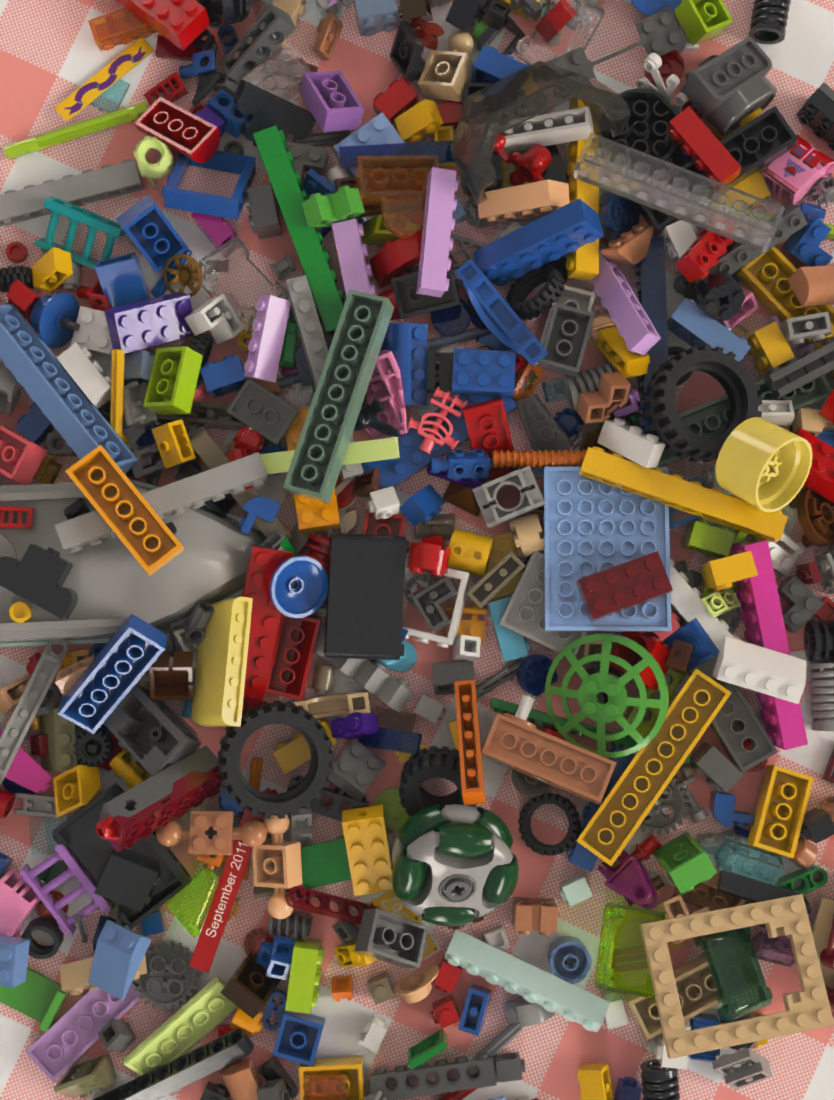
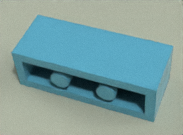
[487,596,530,662]

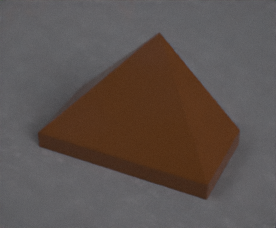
[351,467,381,498]
[442,481,481,517]

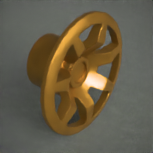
[163,254,203,297]

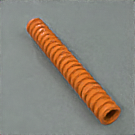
[492,449,632,468]

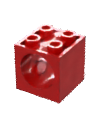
[609,632,671,692]

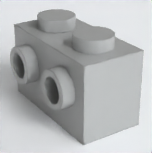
[782,311,832,345]

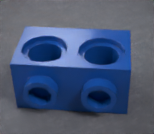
[206,89,247,139]

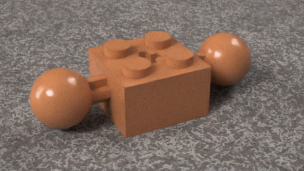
[156,811,267,855]

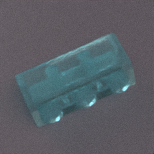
[714,838,785,885]

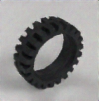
[506,263,565,321]
[518,793,581,856]

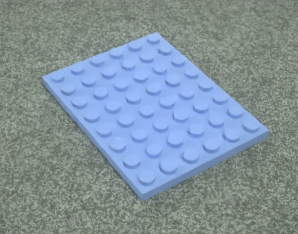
[543,467,672,632]

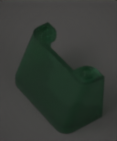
[693,927,773,1021]

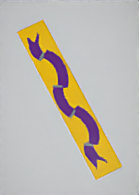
[54,37,155,122]

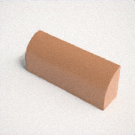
[787,265,834,307]
[219,1058,263,1100]

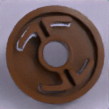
[789,487,834,547]

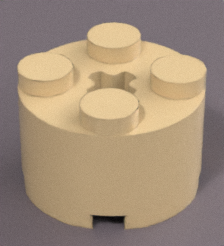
[508,512,544,559]

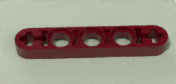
[285,886,381,925]

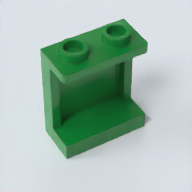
[300,836,352,889]

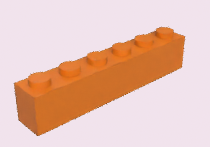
[454,680,485,805]

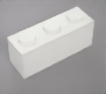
[57,343,111,409]
[597,418,666,468]

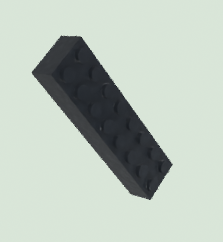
[634,106,798,237]

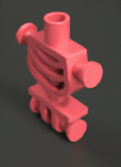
[408,386,468,454]

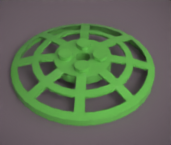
[545,633,669,758]

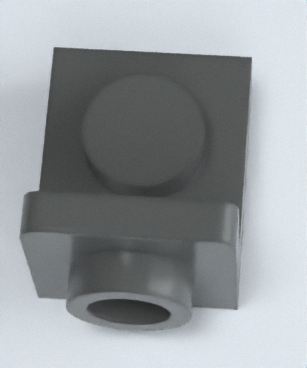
[36,683,63,716]

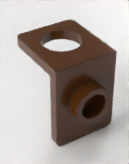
[665,639,694,676]

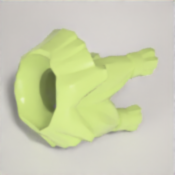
[133,136,176,189]

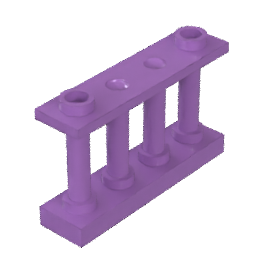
[20,843,113,937]

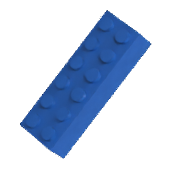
[473,198,604,287]
[58,614,167,734]

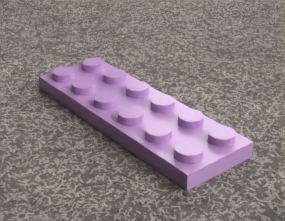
[25,981,142,1082]

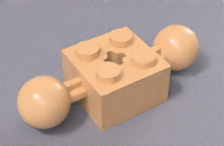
[252,814,302,919]

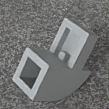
[504,1000,555,1027]

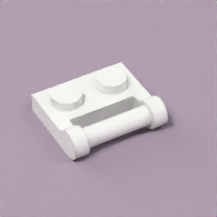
[768,532,805,577]

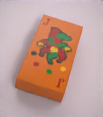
[512,360,545,401]

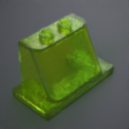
[165,868,218,938]

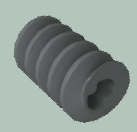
[268,912,313,942]

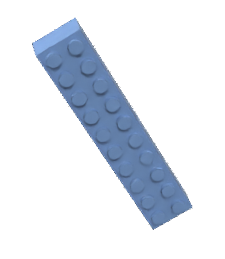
[0,304,138,474]

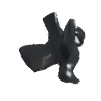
[354,392,401,436]

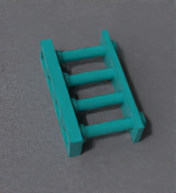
[34,196,126,270]

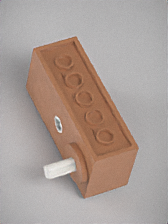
[481,695,617,806]

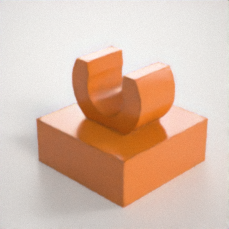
[332,976,353,1002]

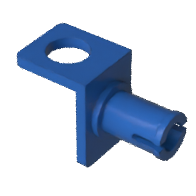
[179,50,215,79]

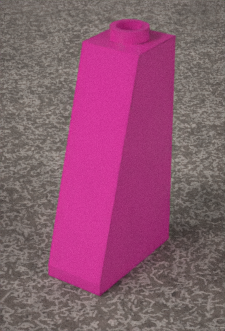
[0,729,53,793]

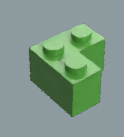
[302,186,365,227]

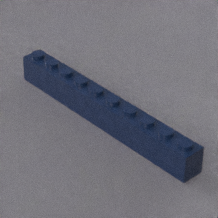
[635,237,668,436]

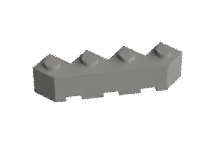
[314,625,413,712]

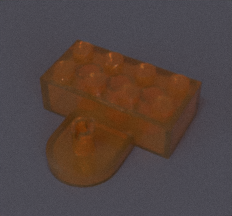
[354,155,439,237]

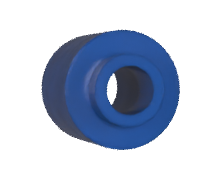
[797,202,826,222]

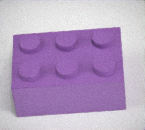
[300,71,364,132]

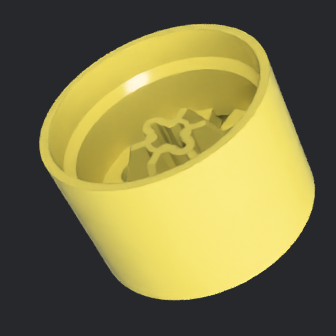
[715,417,812,512]

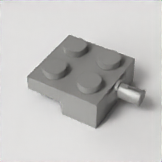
[712,1047,773,1090]

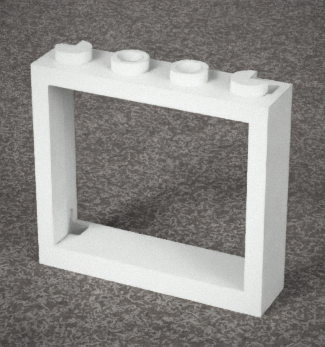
[402,558,471,648]

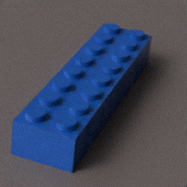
[361,394,517,489]

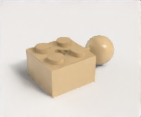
[418,30,474,102]

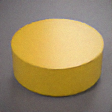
[9,601,32,623]

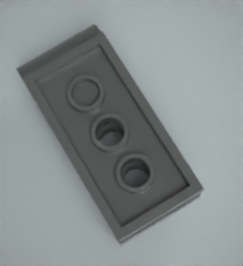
[709,678,778,773]

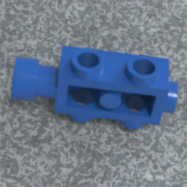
[430,449,492,480]

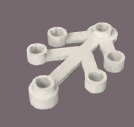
[636,53,688,114]

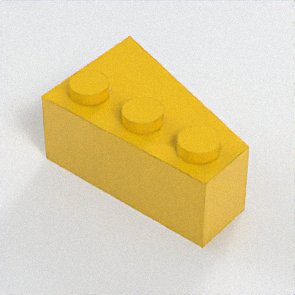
[700,551,758,592]

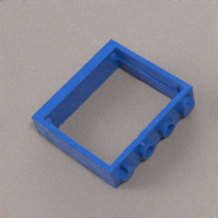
[162,151,256,220]

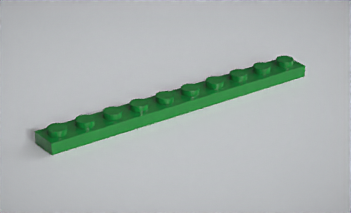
[490,697,691,763]

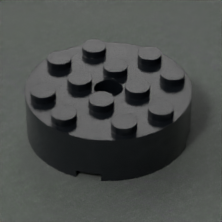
[598,88,678,176]

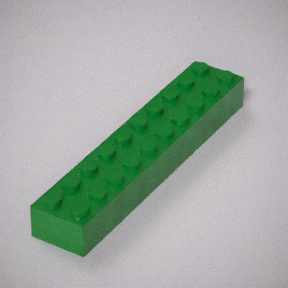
[253,125,345,334]

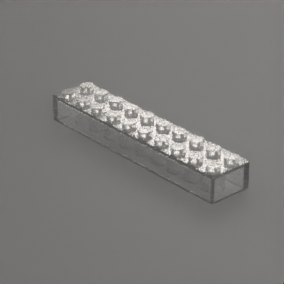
[572,133,785,253]

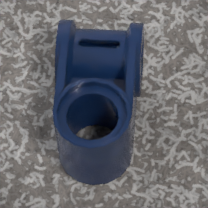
[218,25,239,57]

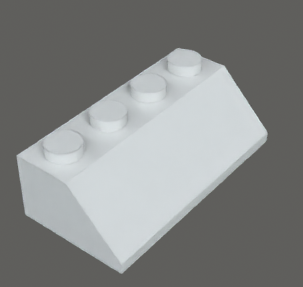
[712,636,807,704]

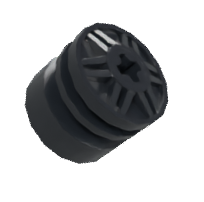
[196,0,250,29]
[804,619,834,663]

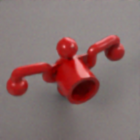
[489,133,552,186]

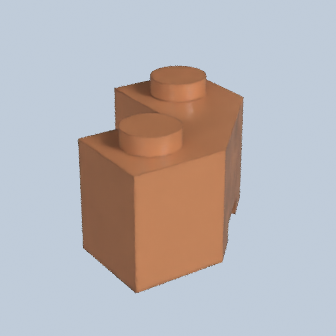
[576,372,631,423]

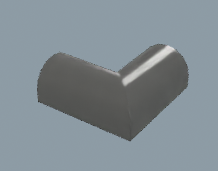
[411,576,457,633]

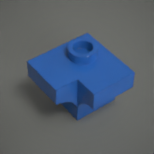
[256,935,295,980]

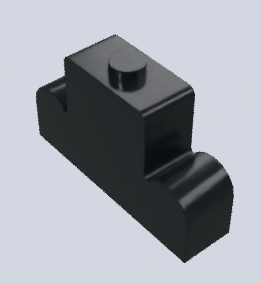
[233,79,316,147]
[0,544,78,619]

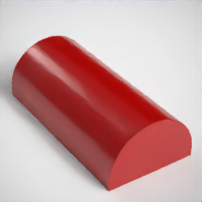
[134,97,220,163]

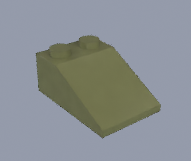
[53,1053,117,1098]

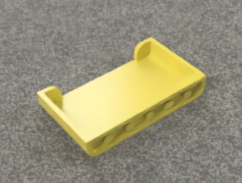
[191,597,253,727]

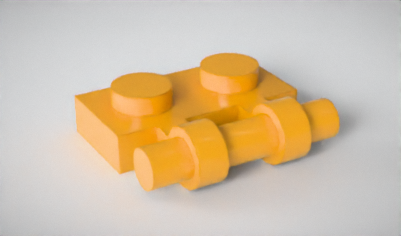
[444,603,487,641]

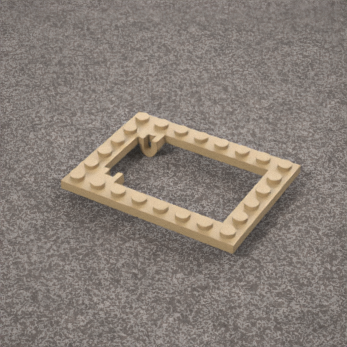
[640,894,834,1059]

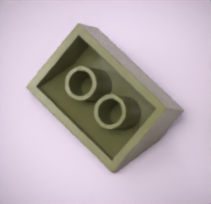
[40,707,82,771]

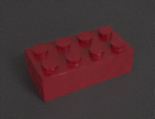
[576,551,673,622]

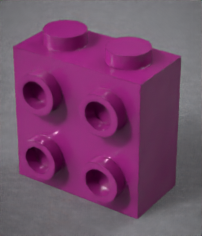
[191,212,238,256]

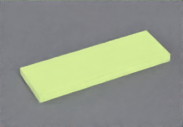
[123,976,238,1076]

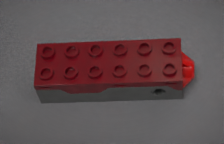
[95,745,223,852]

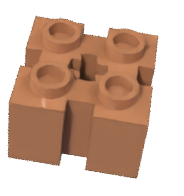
[512,897,558,936]

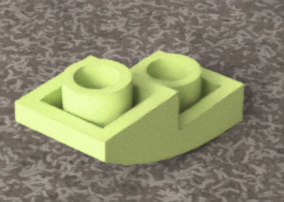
[700,587,741,618]

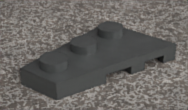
[516,394,574,452]

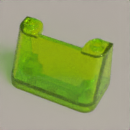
[595,903,667,999]

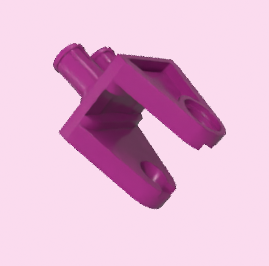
[597,849,659,909]

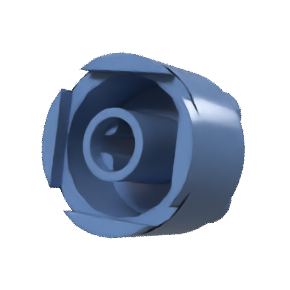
[547,936,592,984]

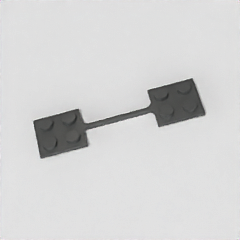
[546,7,686,100]

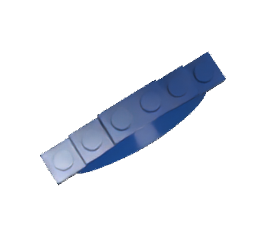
[455,258,548,367]

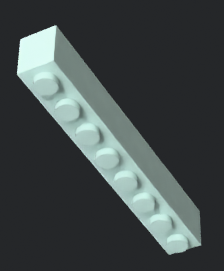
[444,929,610,1032]

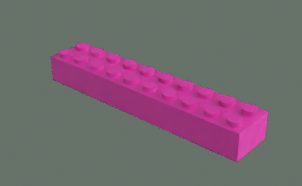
[729,540,808,750]

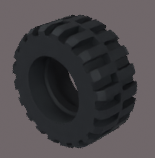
[399,746,477,817]

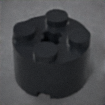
[696,271,745,321]

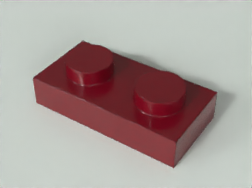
[796,561,822,585]

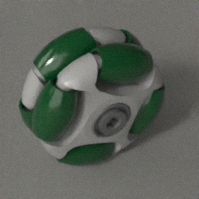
[391,805,519,926]

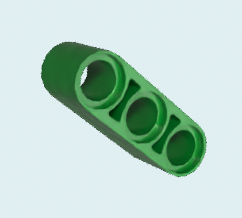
[769,864,828,894]

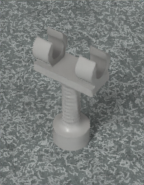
[668,765,708,823]

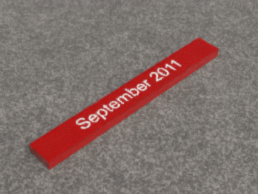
[189,808,264,973]

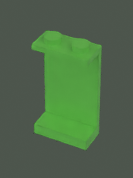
[0,967,69,1032]

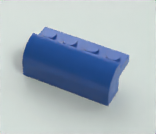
[381,323,428,406]

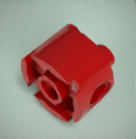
[407,542,451,578]

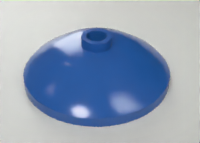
[269,556,328,618]

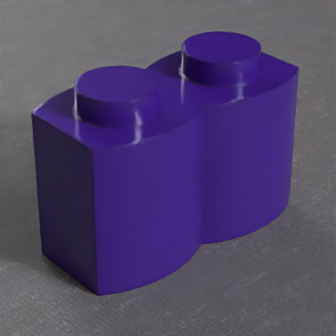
[330,712,379,739]

